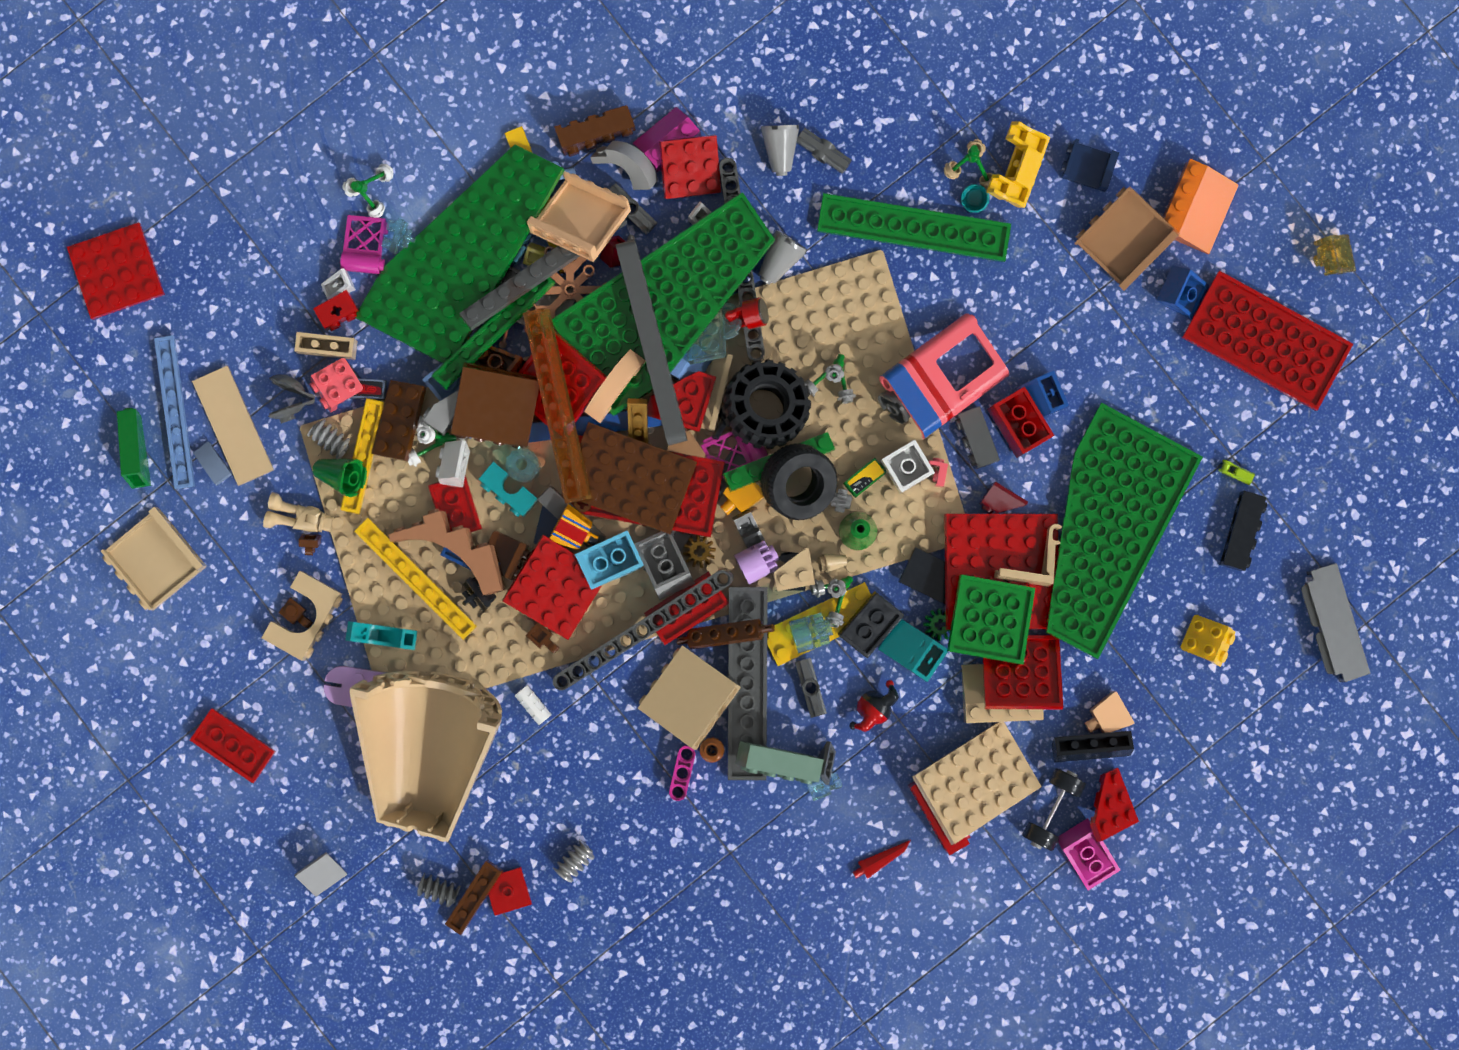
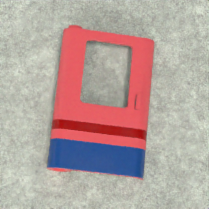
[879,313,1009,440]

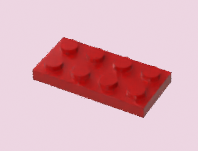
[644,571,729,645]
[190,708,276,783]

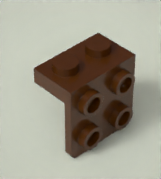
[488,531,530,581]

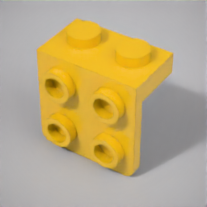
[1181,615,1235,667]

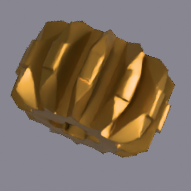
[683,535,716,568]

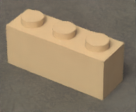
[294,332,358,360]

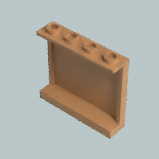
[1075,186,1180,291]

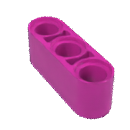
[669,745,695,801]

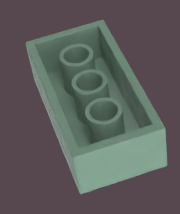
[735,741,824,785]

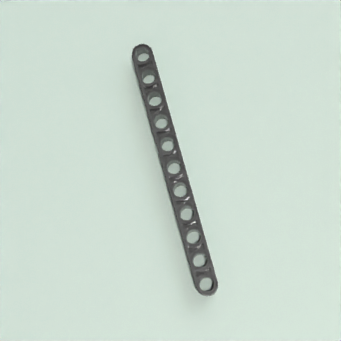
[719,158,765,363]
[616,239,688,446]
[553,569,734,690]

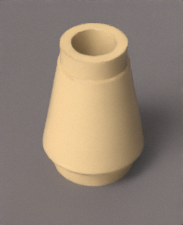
[818,554,847,573]

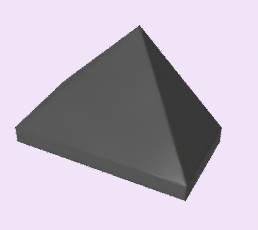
[818,741,836,785]

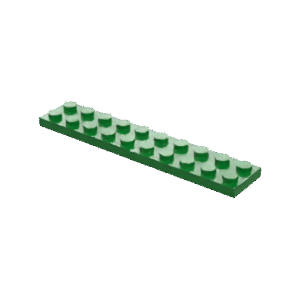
[817,193,1011,262]

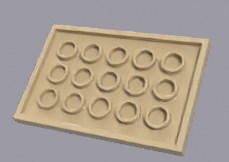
[912,722,1042,845]

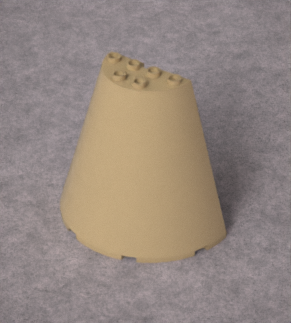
[349,671,502,842]

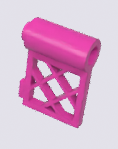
[340,215,389,274]
[701,431,768,478]

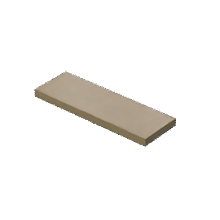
[192,366,274,486]

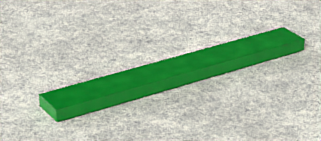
[432,277,555,390]

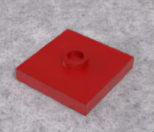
[488,867,532,916]

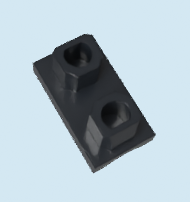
[462,577,496,612]

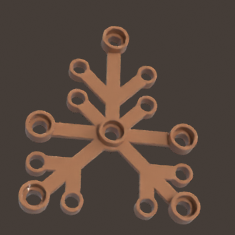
[525,246,607,337]

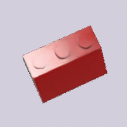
[987,387,1055,458]

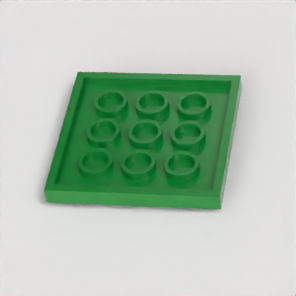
[947,574,1035,664]

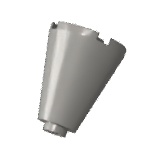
[761,125,799,176]
[759,230,808,285]

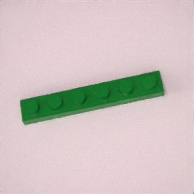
[723,432,835,492]

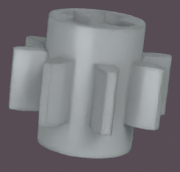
[831,489,852,513]

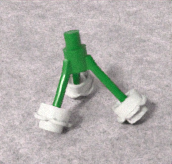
[343,164,393,218]
[408,416,456,467]

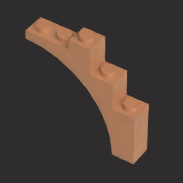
[388,509,506,595]

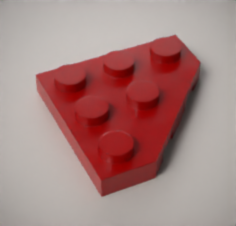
[647,371,717,432]
[1090,768,1139,842]

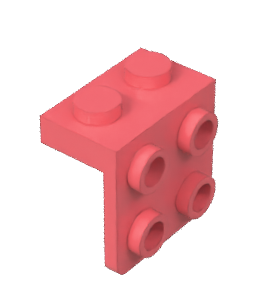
[309,358,363,413]

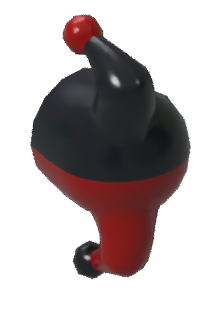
[849,680,899,732]

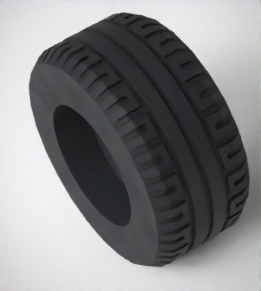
[760,443,838,520]

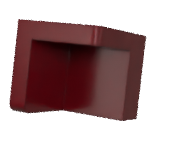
[600,235,626,268]

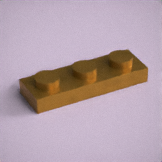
[627,398,648,444]

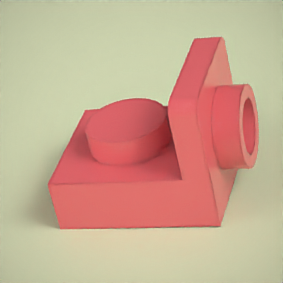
[928,458,948,488]

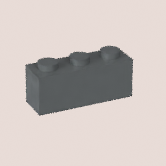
[955,406,1000,469]

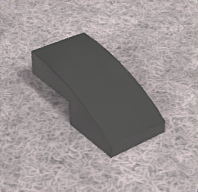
[732,509,766,548]

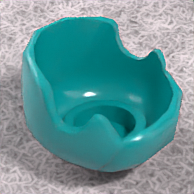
[961,184,990,213]

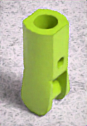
[1218,459,1255,485]

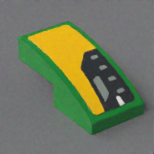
[843,458,887,498]

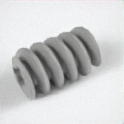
[307,419,350,459]
[553,839,595,883]

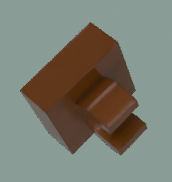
[299,534,322,556]

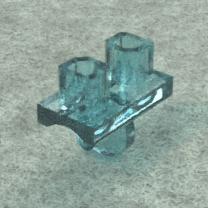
[382,218,416,255]

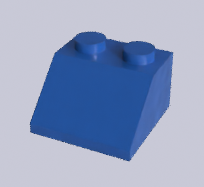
[1157,265,1209,319]

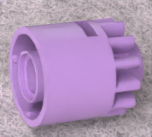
[734,541,779,584]

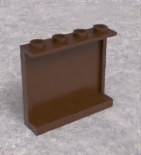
[451,362,540,449]

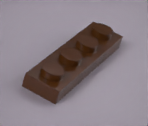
[445,860,503,935]

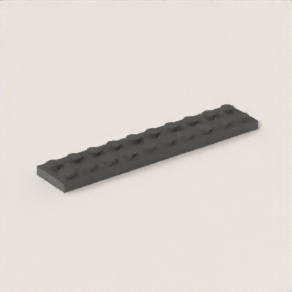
[728,587,768,780]

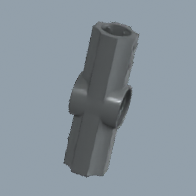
[797,128,852,174]
[609,183,657,235]
[795,658,827,718]

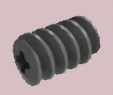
[417,873,461,908]

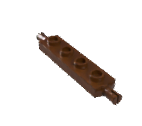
[676,619,775,649]

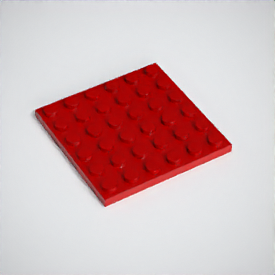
[944,514,1058,630]

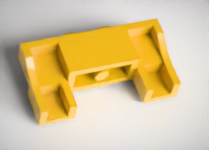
[986,121,1050,208]

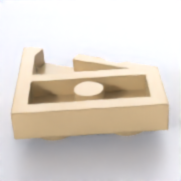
[773,548,815,591]

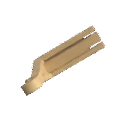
[994,524,1062,586]

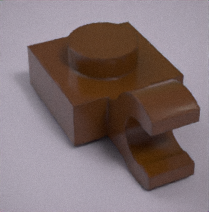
[278,597,313,629]
[525,622,560,654]

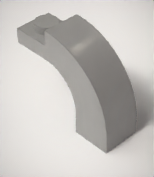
[590,141,658,190]

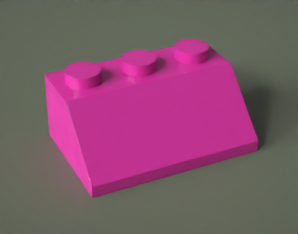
[633,107,701,172]

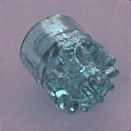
[505,448,541,483]
[789,613,833,654]

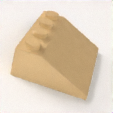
[961,664,1044,723]

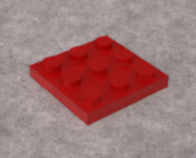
[659,134,721,199]

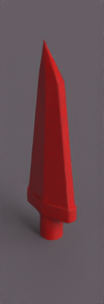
[852,840,911,879]

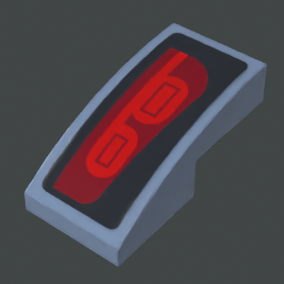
[349,379,387,400]

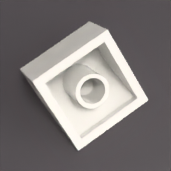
[436,440,470,488]

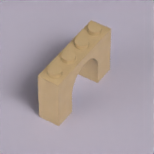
[262,571,343,661]

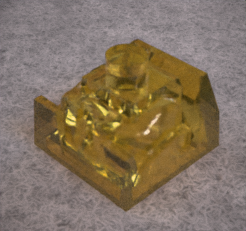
[1313,234,1356,276]

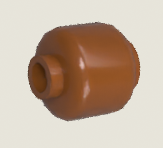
[699,737,725,763]

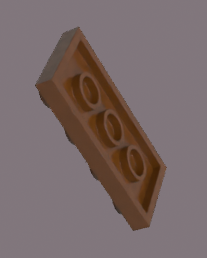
[372,380,427,462]

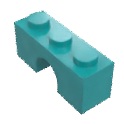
[479,461,538,517]

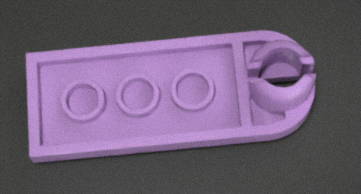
[324,666,386,707]

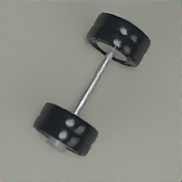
[1022,768,1086,851]

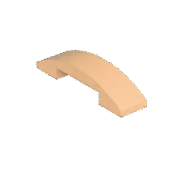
[584,349,646,423]

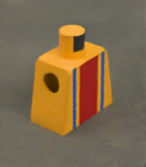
[549,504,599,550]

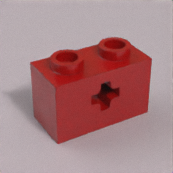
[313,290,359,331]

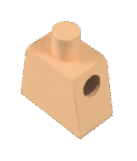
[1084,691,1134,733]

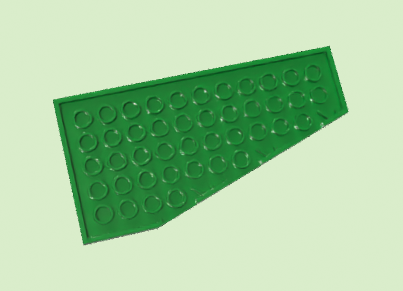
[355,145,565,364]
[550,192,775,416]
[1046,403,1203,659]

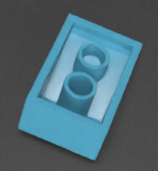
[575,530,644,590]

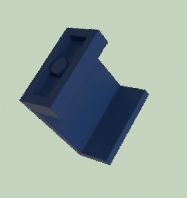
[1060,139,1119,192]

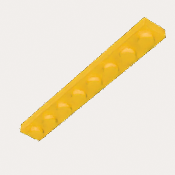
[354,518,477,640]

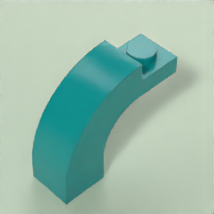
[345,621,417,650]

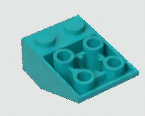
[878,619,948,682]

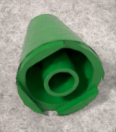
[312,459,367,497]
[839,512,877,550]

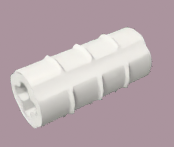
[515,685,552,725]

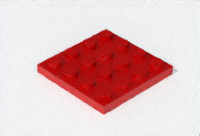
[67,222,165,320]
[518,329,607,438]
[502,535,602,640]
[982,635,1064,710]

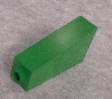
[117,408,151,489]

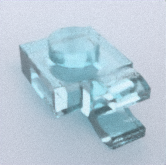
[807,773,843,801]

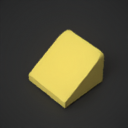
[523,242,546,265]

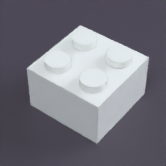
[881,440,935,494]

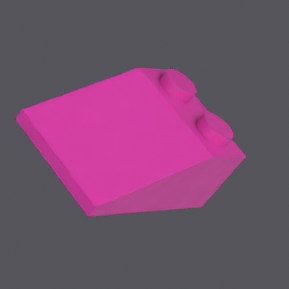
[1058,818,1120,890]

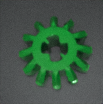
[923,608,950,641]

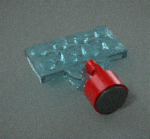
[687,297,769,365]

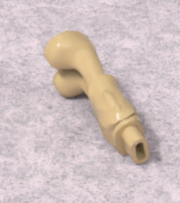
[263,492,334,532]

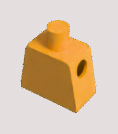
[720,482,764,515]

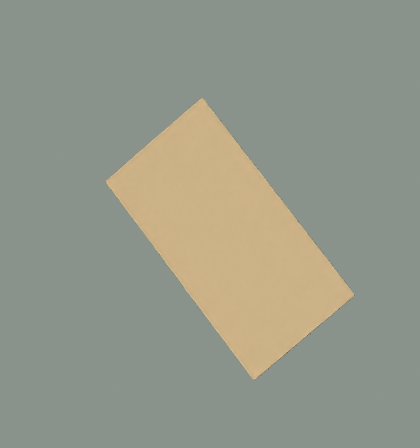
[300,250,965,690]

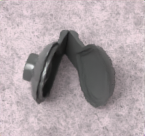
[268,374,315,424]

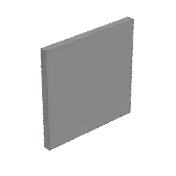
[294,852,347,897]

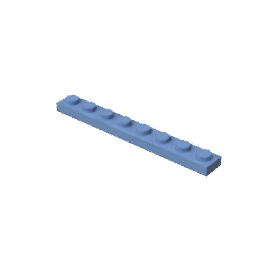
[154,335,195,490]

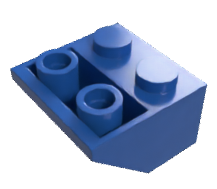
[1016,371,1069,417]

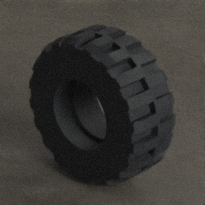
[722,360,811,449]

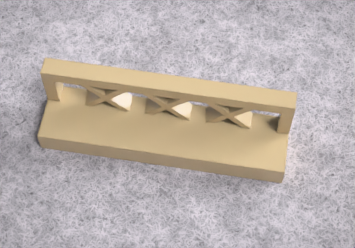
[700,353,733,432]

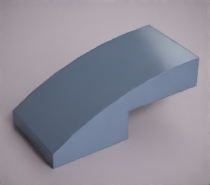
[193,441,232,486]

